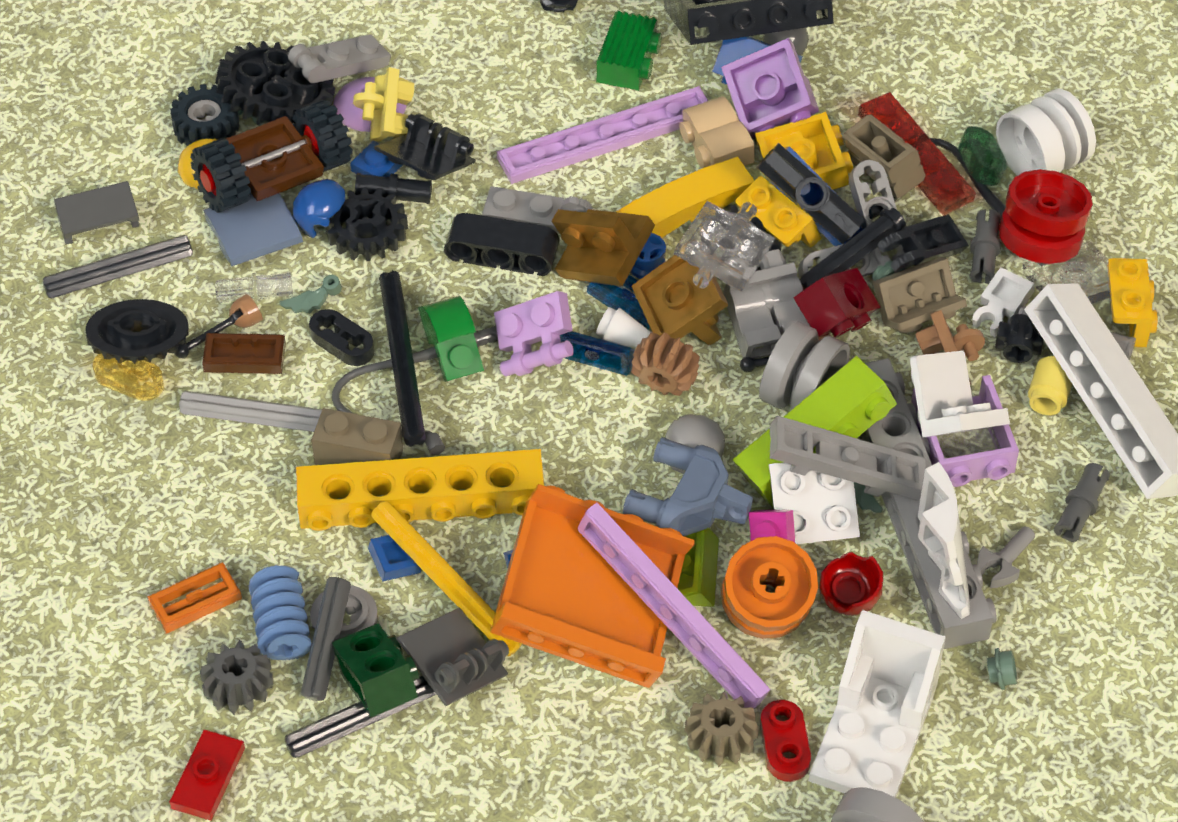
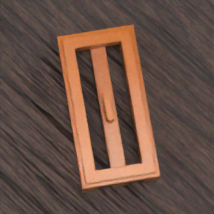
[147,562,242,634]

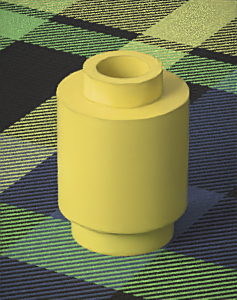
[1028,356,1072,416]

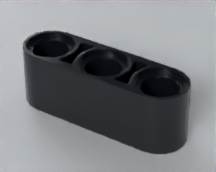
[444,213,560,276]

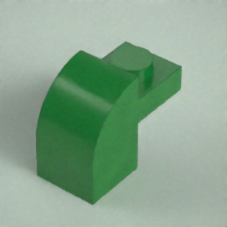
[418,296,484,382]

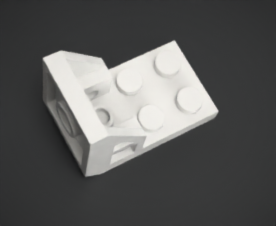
[809,610,946,797]

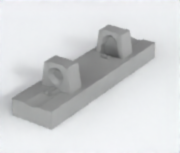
[770,416,926,501]

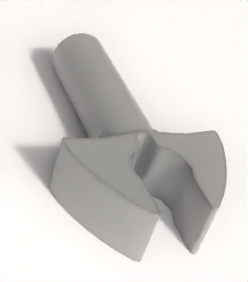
[977,526,1035,588]

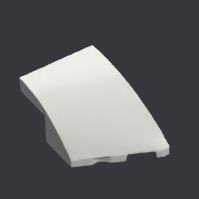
[918,462,970,619]

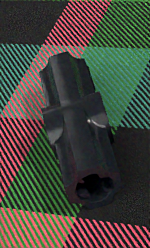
[756,143,865,244]

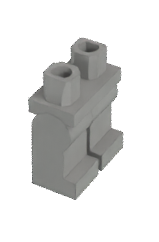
[723,249,810,359]

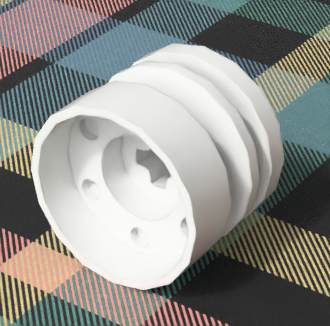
[996,88,1096,176]

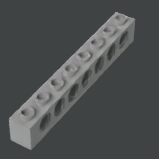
[859,358,997,649]

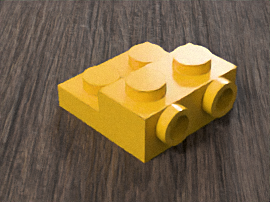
[755,112,854,190]

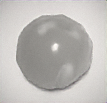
[665,414,725,474]

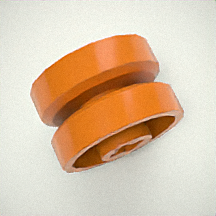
[721,536,818,639]

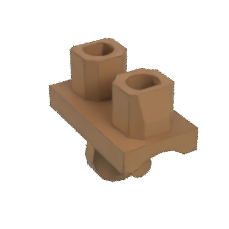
[915,310,985,385]

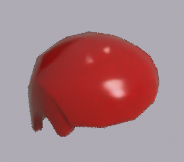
[819,552,884,616]

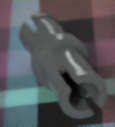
[970,209,1001,284]
[1054,463,1110,542]

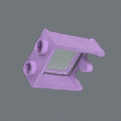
[911,375,1019,487]

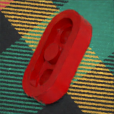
[760,700,811,782]

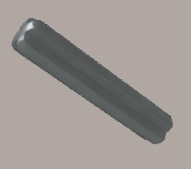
[301,577,351,701]

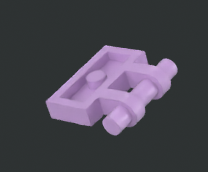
[494,291,574,377]

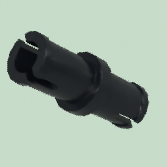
[355,173,432,204]

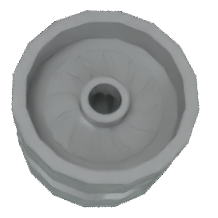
[759,321,850,410]

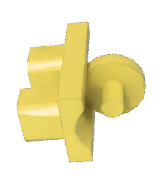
[353,67,414,142]

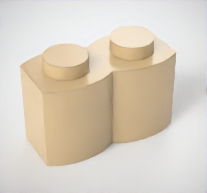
[679,96,754,168]

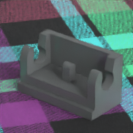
[54,181,140,245]

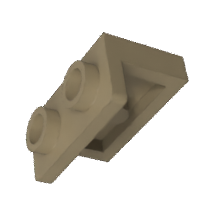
[873,257,967,333]

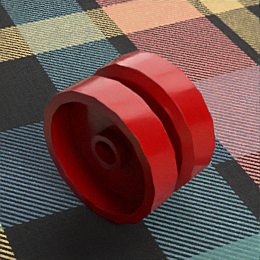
[999,169,1093,264]

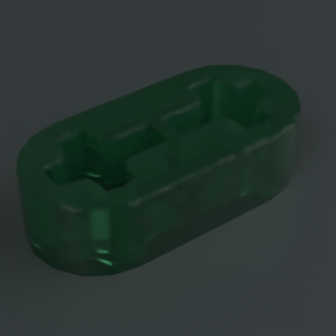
[958,126,1008,186]

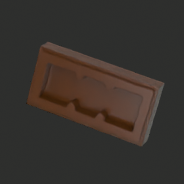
[202,333,286,374]

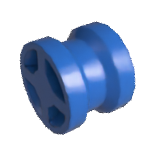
[630,233,666,279]

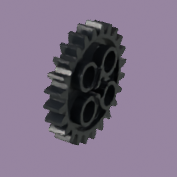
[215,41,336,125]

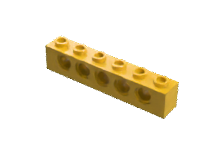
[296,449,544,531]

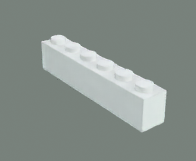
[1024,283,1178,499]

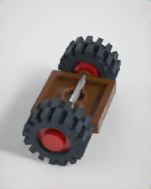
[190,100,353,213]

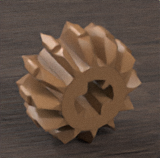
[631,333,700,396]

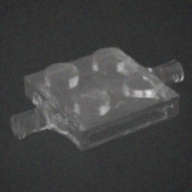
[673,201,775,292]

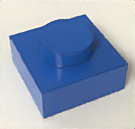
[350,140,403,177]
[368,535,422,582]

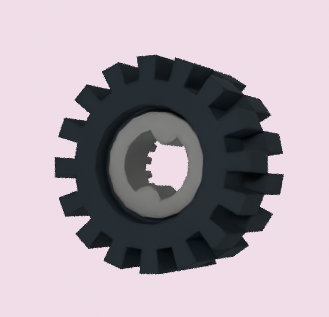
[170,84,240,147]

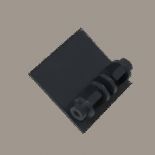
[374,113,476,180]

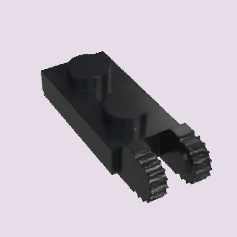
[878,214,969,273]

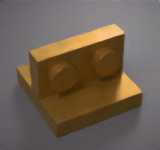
[551,209,655,286]
[631,242,728,345]

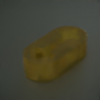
[93,354,164,401]

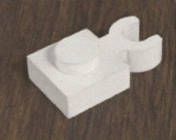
[973,267,1035,337]

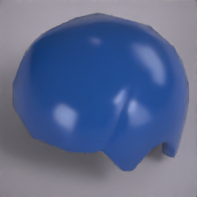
[293,179,345,238]

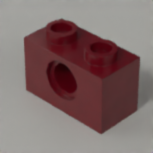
[793,268,881,338]

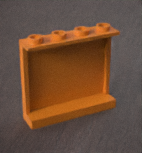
[490,484,695,688]

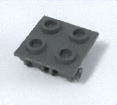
[397,607,509,707]

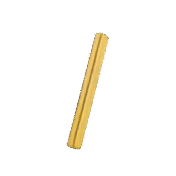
[371,501,522,657]

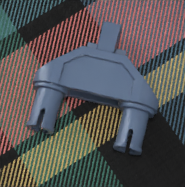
[623,437,753,536]

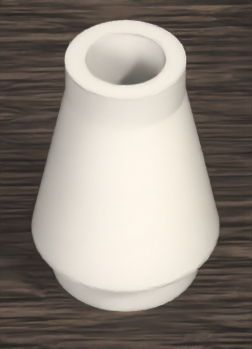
[596,307,653,351]

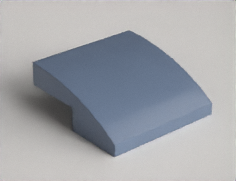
[203,193,303,266]

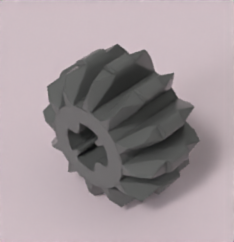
[200,639,274,715]

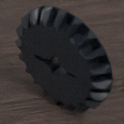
[85,299,189,364]

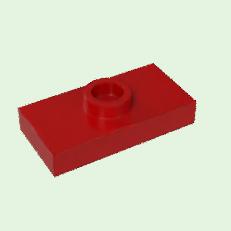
[169,730,245,821]

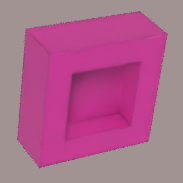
[749,510,795,542]

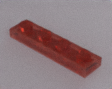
[858,92,976,216]

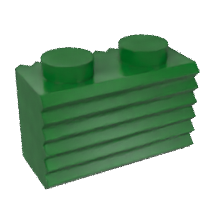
[596,10,662,91]

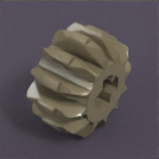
[685,690,759,767]

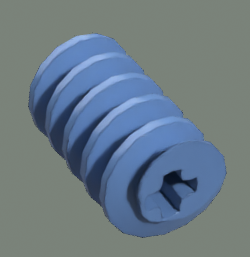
[248,566,312,660]

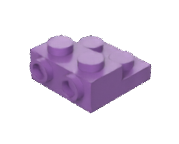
[721,38,820,139]

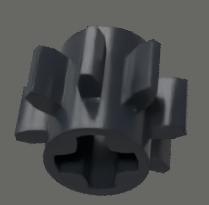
[995,314,1044,363]

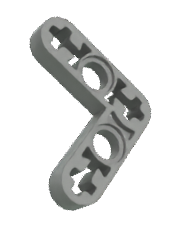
[798,160,905,278]

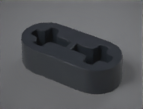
[309,309,374,366]

